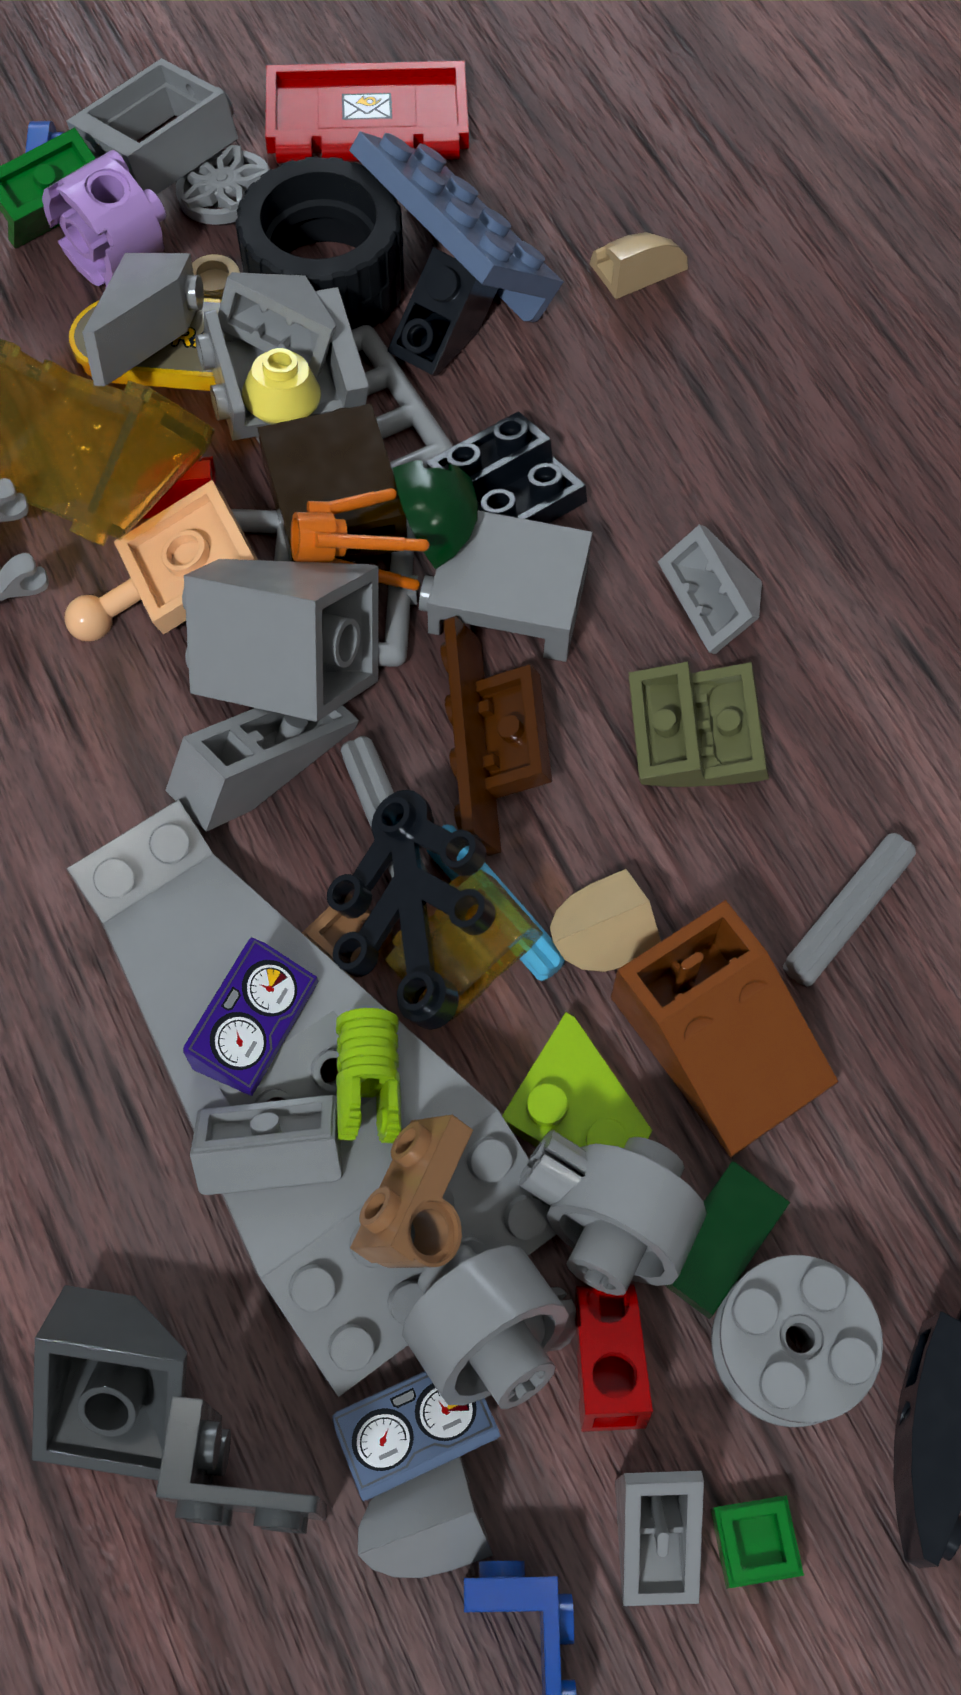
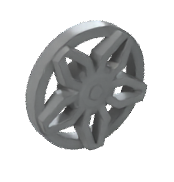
[176,145,270,225]

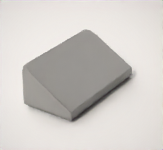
[190,1095,342,1195]

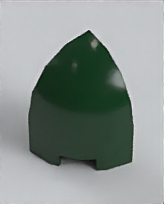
[392,460,478,570]

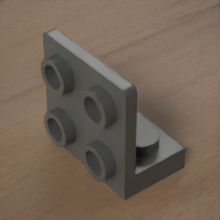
[156,1396,327,1534]

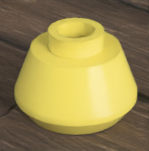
[242,348,321,424]

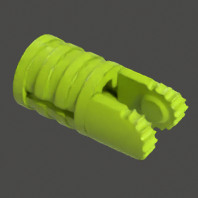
[336,1008,402,1143]

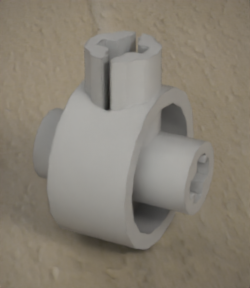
[519,1130,707,1296]
[402,1245,576,1409]

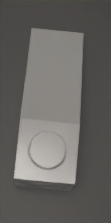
[82,253,204,386]
[165,705,359,832]

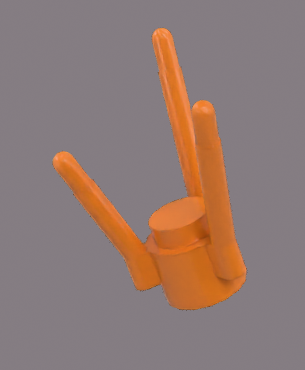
[291,488,430,591]

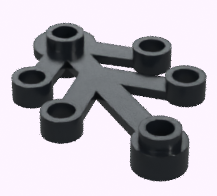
[327,790,496,1030]

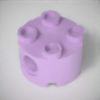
[42,150,166,288]

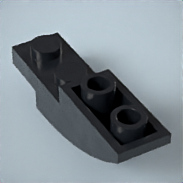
[893,1308,961,1568]

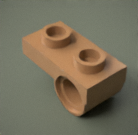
[350,1114,473,1268]

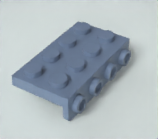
[349,131,564,323]

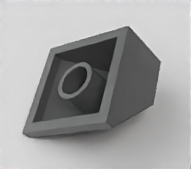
[32,1285,188,1480]

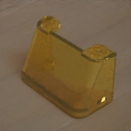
[0,339,215,547]

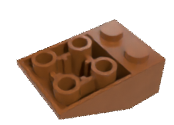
[611,900,839,1158]

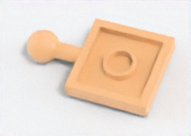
[64,480,258,641]

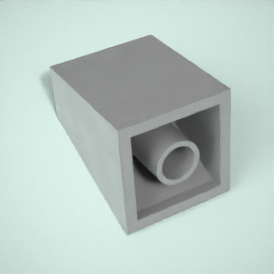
[182,559,378,722]

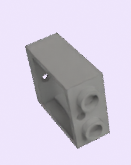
[66,58,238,195]

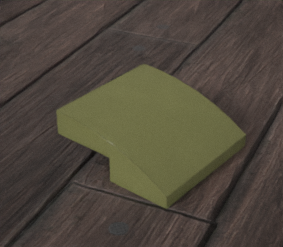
[629,661,769,787]

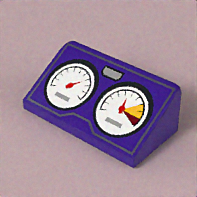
[183,937,319,1096]

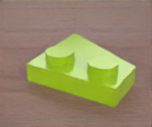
[502,1012,653,1148]

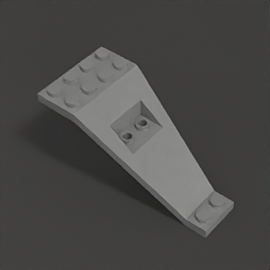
[66,800,556,1397]

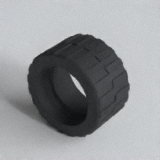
[236,156,404,330]

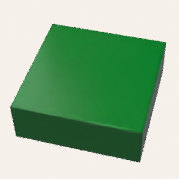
[710,1495,804,1589]

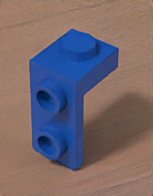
[464,1561,577,1695]

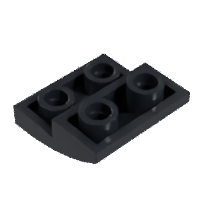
[426,411,587,524]

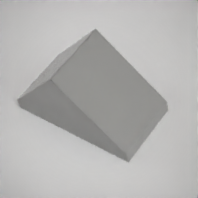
[615,1471,704,1606]

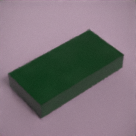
[664,1161,790,1319]

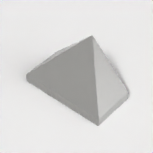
[218,272,336,378]
[657,524,762,654]

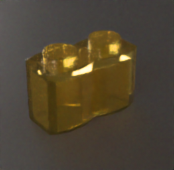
[385,870,543,1022]

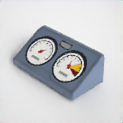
[332,1371,501,1502]

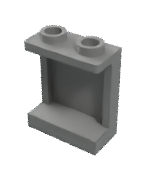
[195,287,369,441]
[419,510,593,662]

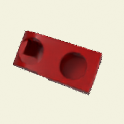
[575,1284,653,1432]

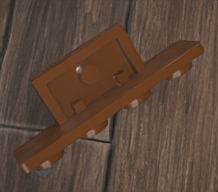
[440,616,552,856]

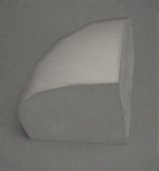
[358,1456,493,1578]

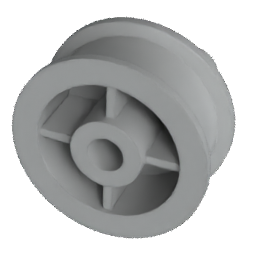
[711,1255,883,1427]

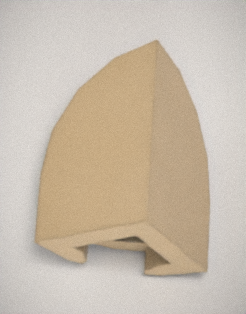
[590,232,688,299]
[550,869,661,972]

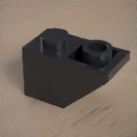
[387,247,498,376]

